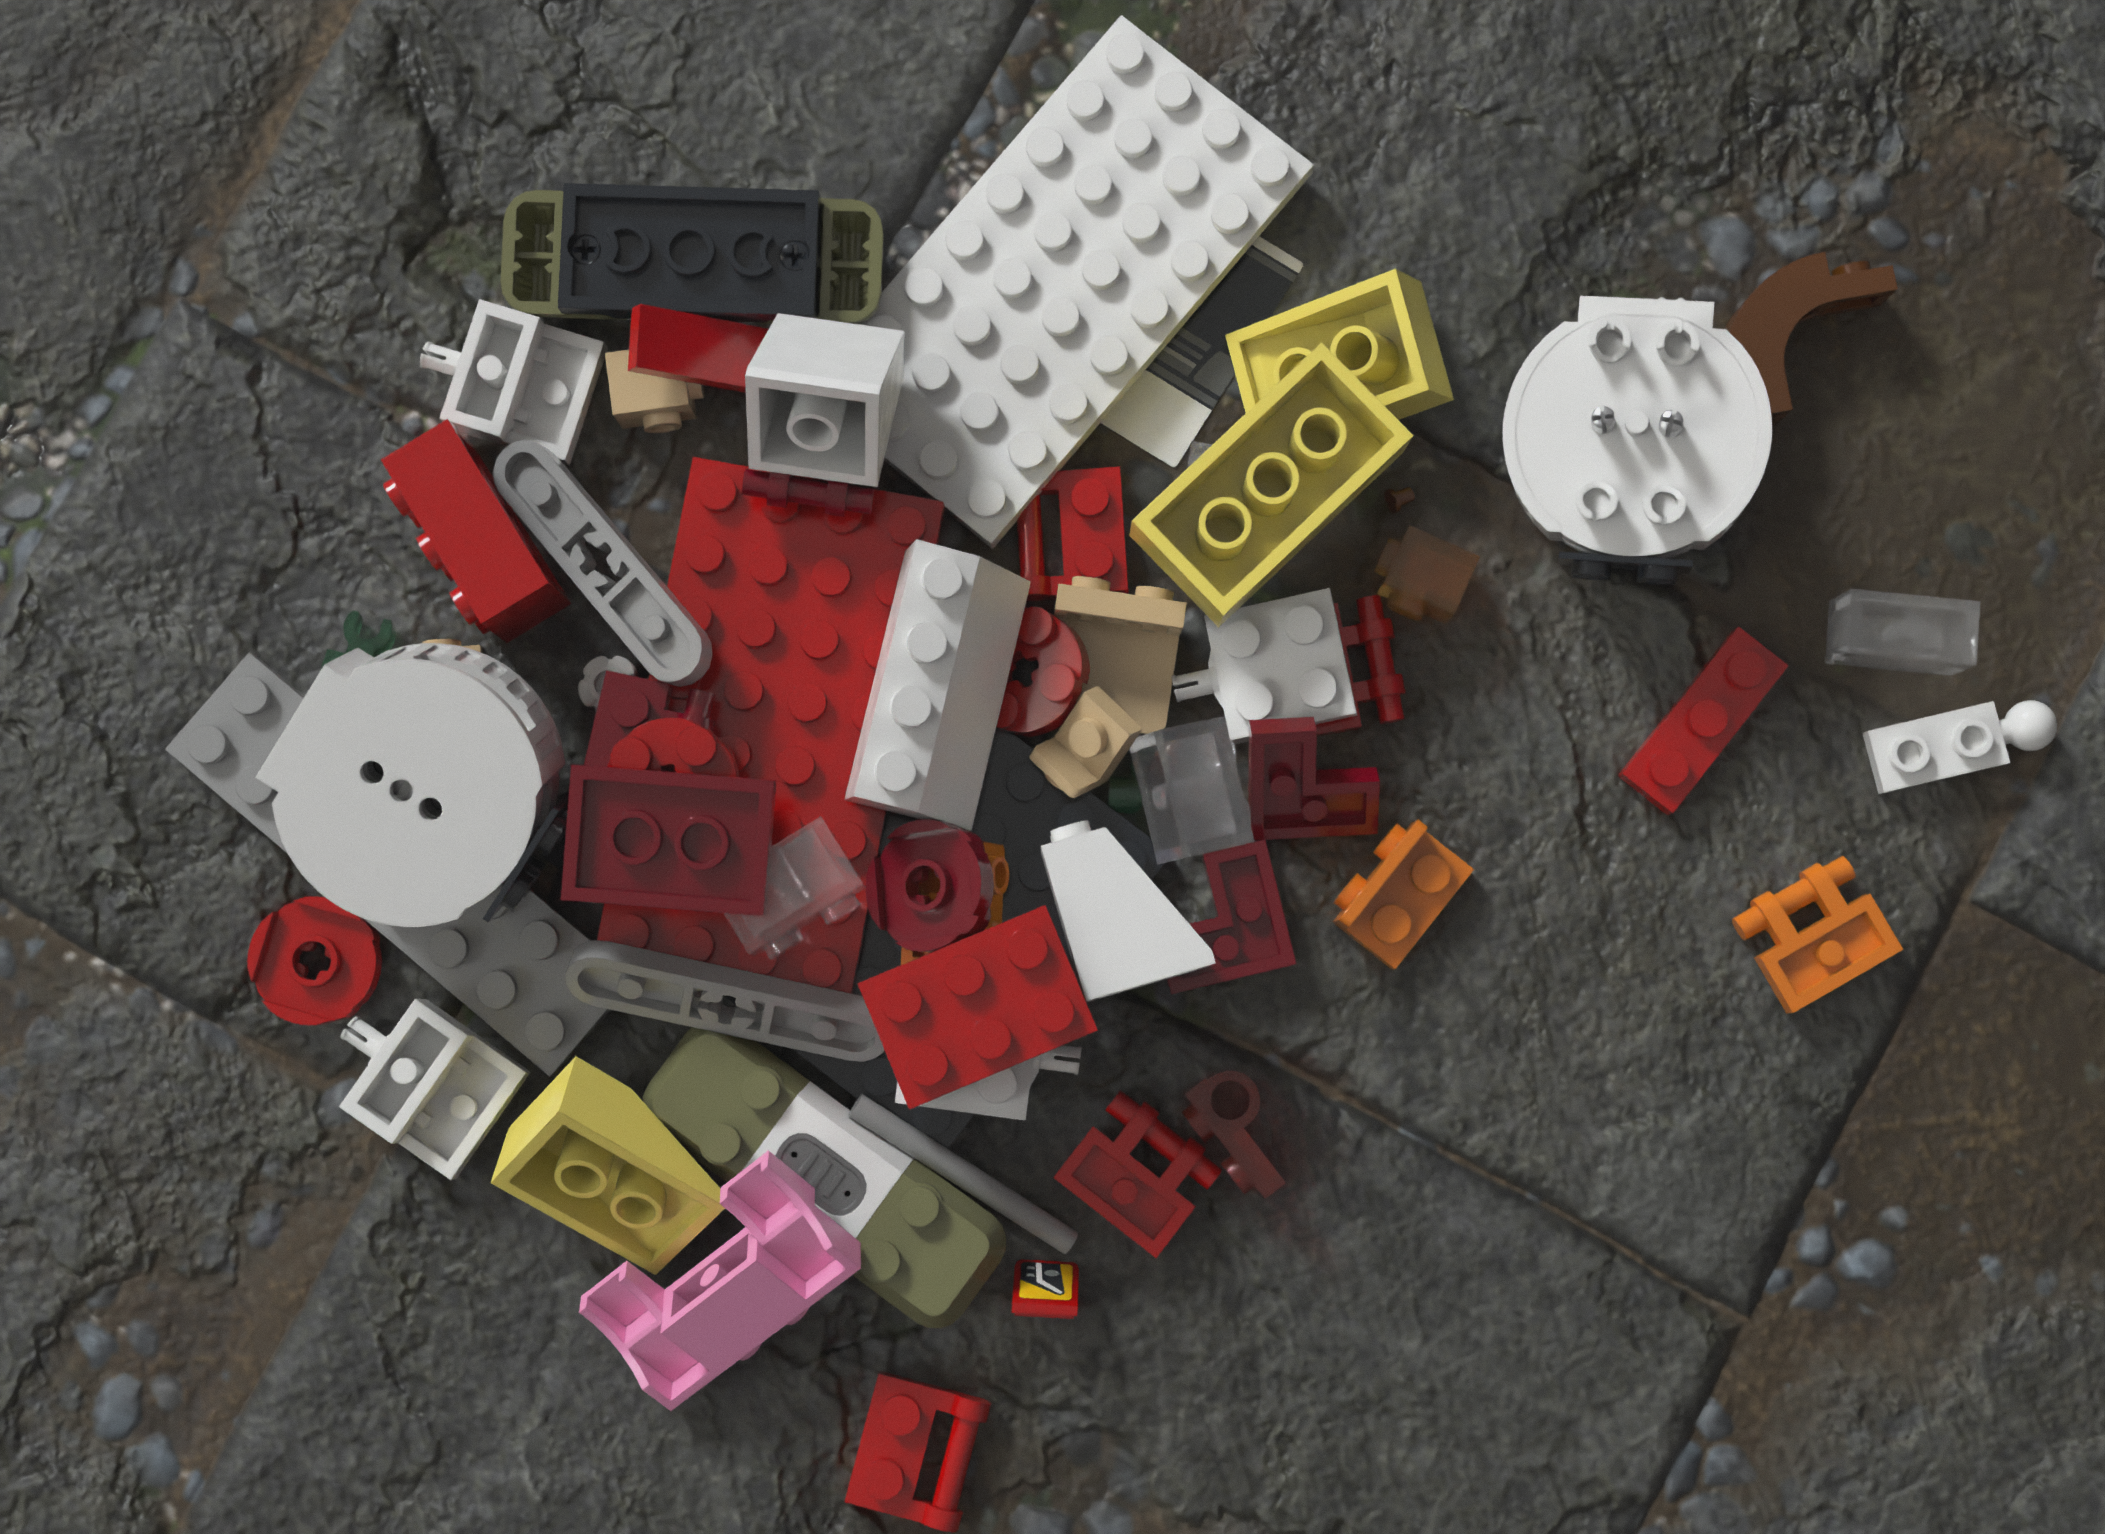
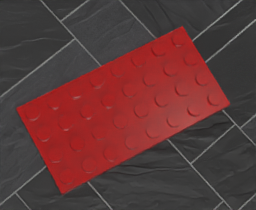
[597,457,945,994]

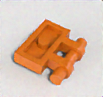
[1732,856,1904,1013]

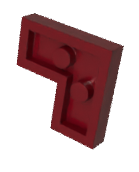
[1248,717,1380,841]
[1166,839,1296,995]

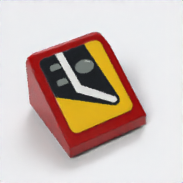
[1012,1259,1079,1319]

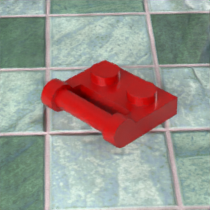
[1017,466,1129,601]
[844,1371,992,1533]

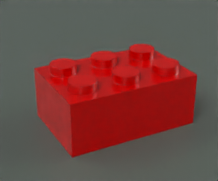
[381,419,572,643]
[857,905,1098,1110]

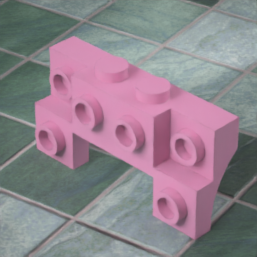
[579,1150,861,1411]

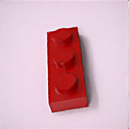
[1618,626,1789,815]

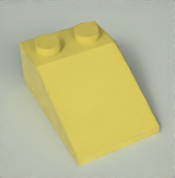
[1225,269,1454,420]
[491,1056,725,1275]

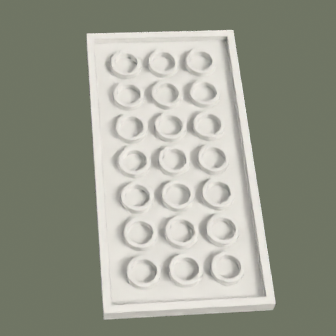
[858,15,1314,549]

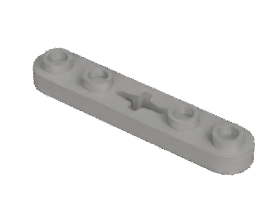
[493,440,713,687]
[565,940,884,1062]

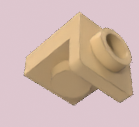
[1029,686,1143,798]

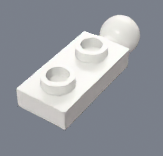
[1862,700,2057,794]

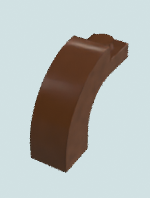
[1724,252,1898,424]

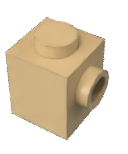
[605,350,705,433]

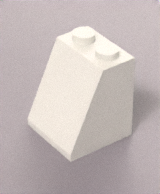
[745,313,905,487]
[1041,820,1216,1003]

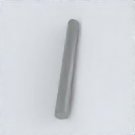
[848,1094,1078,1254]

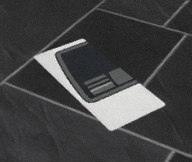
[1101,236,1303,467]

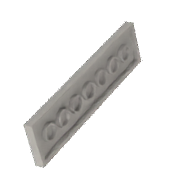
[165,652,611,1077]

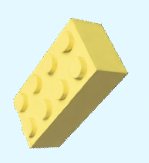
[1129,342,1413,628]

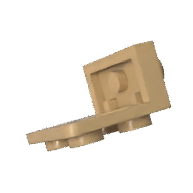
[1054,576,1187,736]

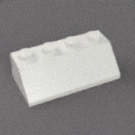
[844,539,1031,831]

